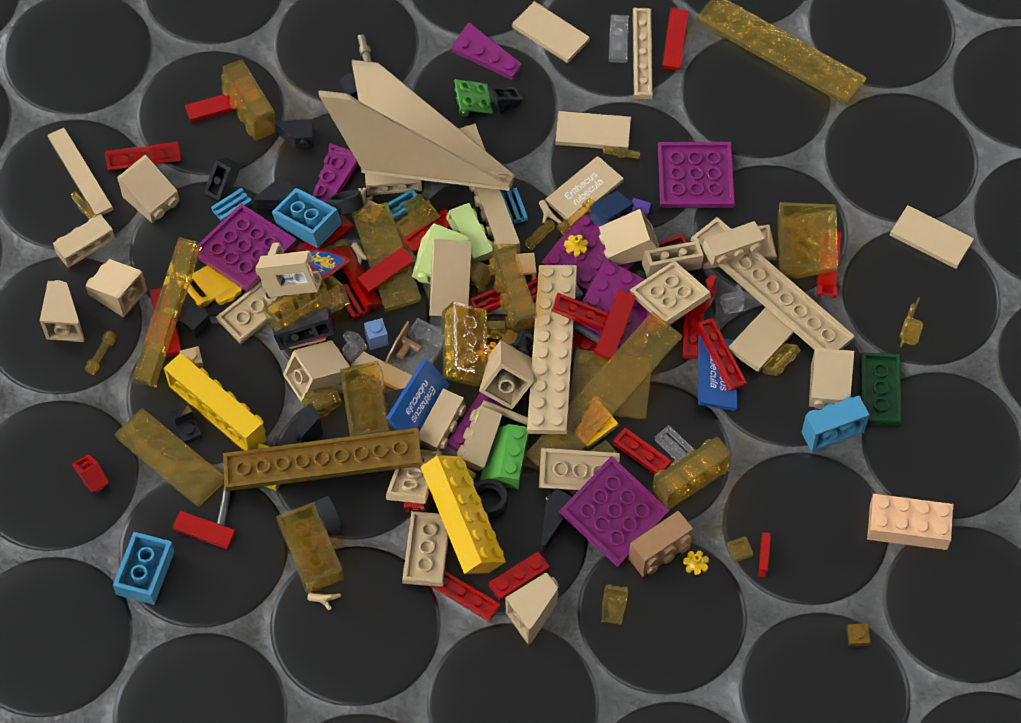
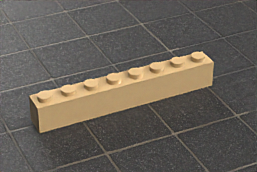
[459,124,520,258]

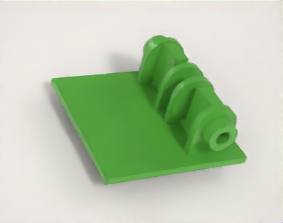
[454,79,493,117]

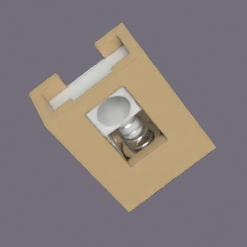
[256,242,322,297]

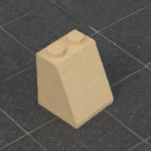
[117,155,180,223]
[599,209,660,265]
[86,259,147,317]
[40,280,85,342]
[283,340,351,403]
[479,340,534,410]
[809,348,854,409]
[506,572,559,645]

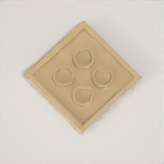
[630,260,711,327]

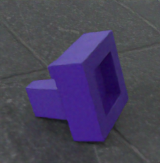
[631,198,653,218]

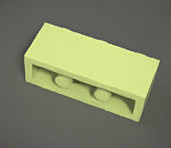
[446,203,493,266]

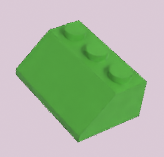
[480,424,529,490]

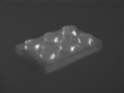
[388,318,450,376]

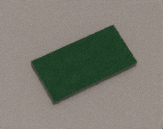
[861,352,901,426]

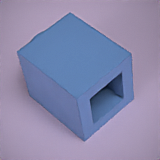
[364,318,389,350]

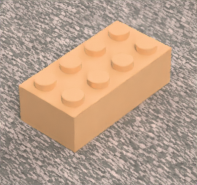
[867,494,953,550]

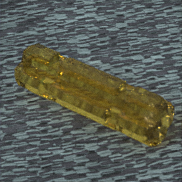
[525,220,555,249]

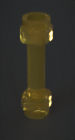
[557,197,595,234]
[85,331,117,374]

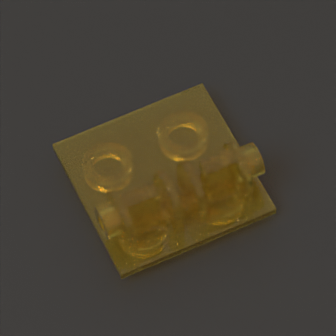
[899,297,923,347]

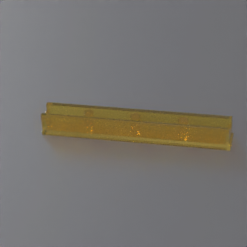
[132,237,201,388]

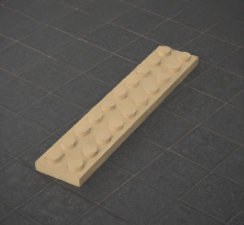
[691,217,855,350]
[527,265,577,434]

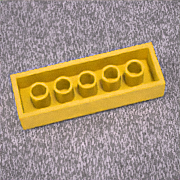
[164,353,266,450]
[421,455,506,574]

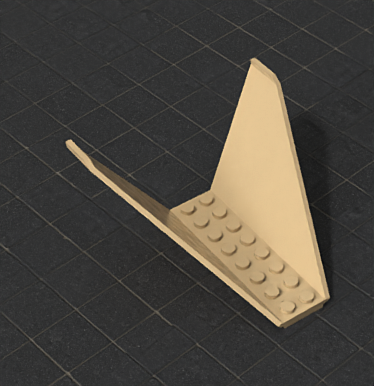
[319,60,515,191]

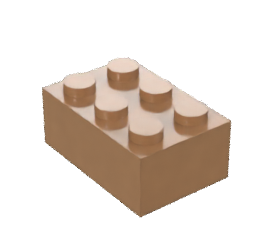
[628,511,693,577]

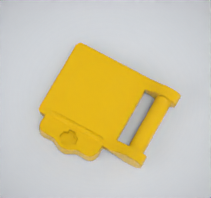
[178,266,242,308]

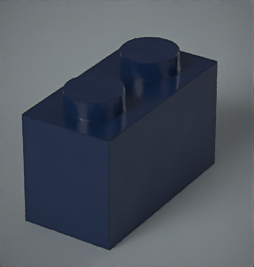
[589,191,633,227]

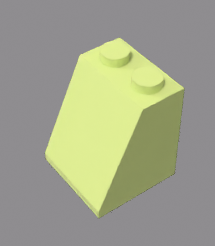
[412,223,468,284]

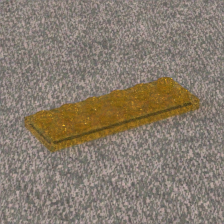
[352,202,421,312]
[115,408,224,507]

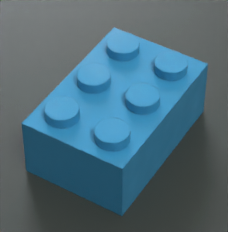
[272,188,342,248]
[802,396,869,452]
[113,532,175,605]

